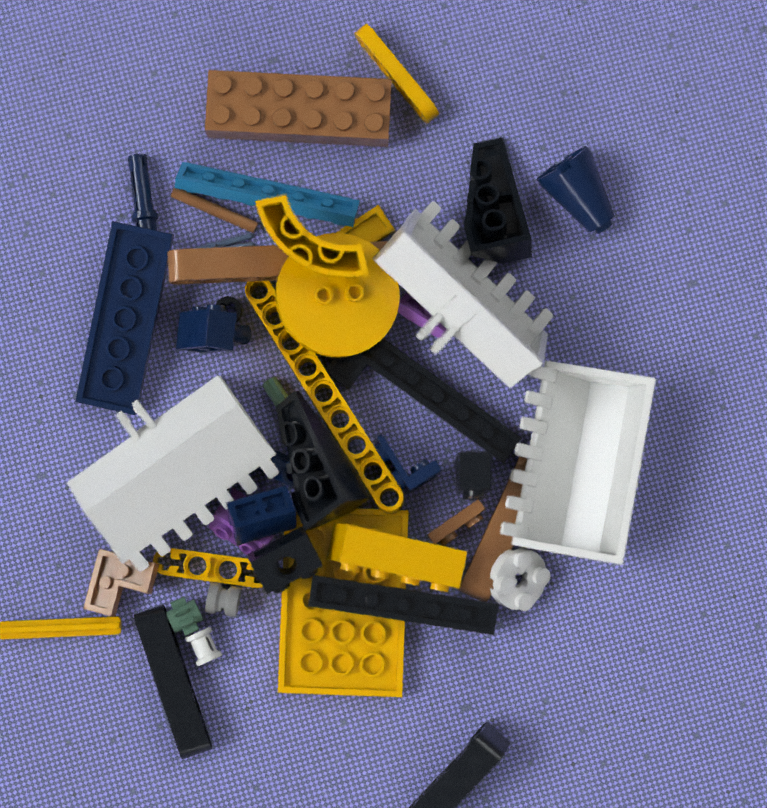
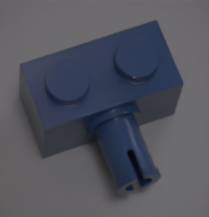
[176,304,251,353]

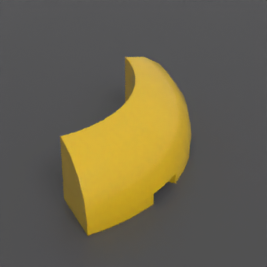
[255,195,369,277]

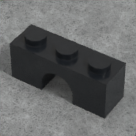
[455,451,491,500]

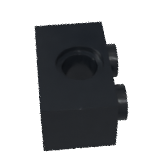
[247,526,323,594]

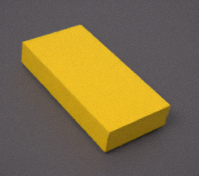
[336,205,395,242]

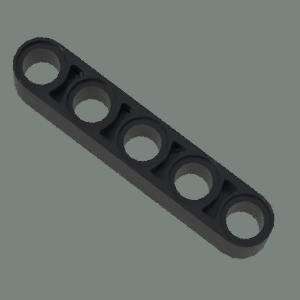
[134,604,212,759]

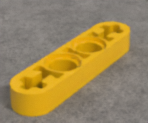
[354,24,439,124]
[153,548,263,588]

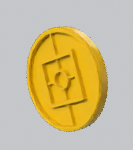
[275,233,400,358]

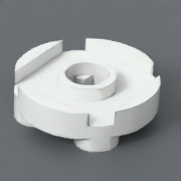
[490,547,551,611]

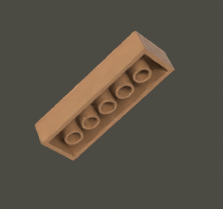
[205,70,392,147]

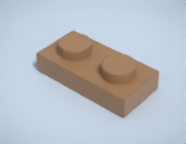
[427,499,485,546]

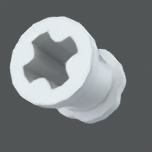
[185,627,222,666]

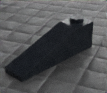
[464,137,532,264]
[276,391,370,531]

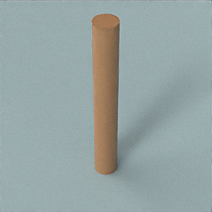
[171,187,259,233]

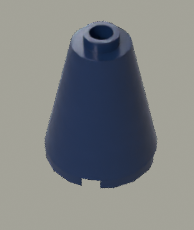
[537,146,614,234]

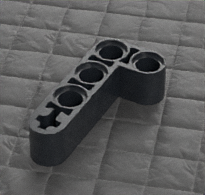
[408,721,510,808]

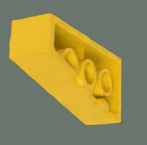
[326,523,467,593]

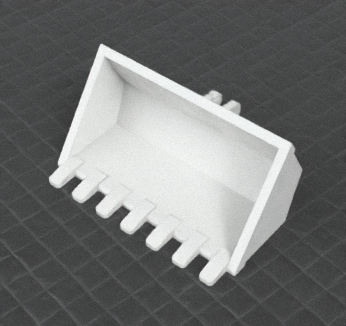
[373,201,553,388]
[500,360,656,565]
[66,375,279,572]

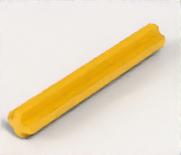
[0,616,122,640]

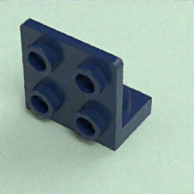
[375,434,442,494]

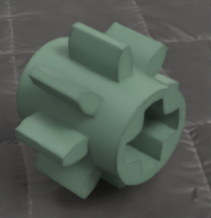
[166,596,204,636]

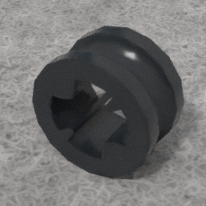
[215,296,242,323]

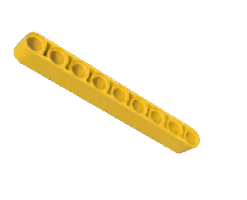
[245,281,404,514]

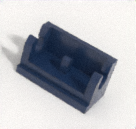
[226,485,296,546]

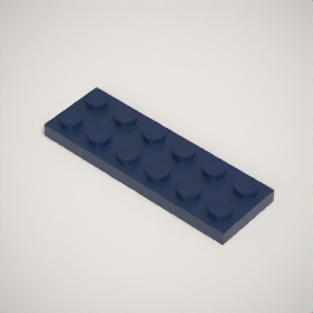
[75,221,174,415]

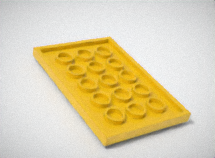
[278,508,409,697]

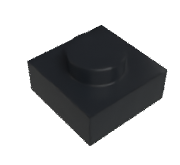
[325,355,367,390]

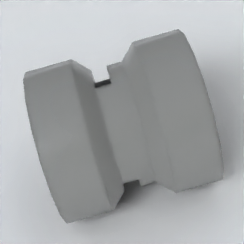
[205,582,242,618]

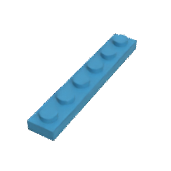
[175,162,360,227]

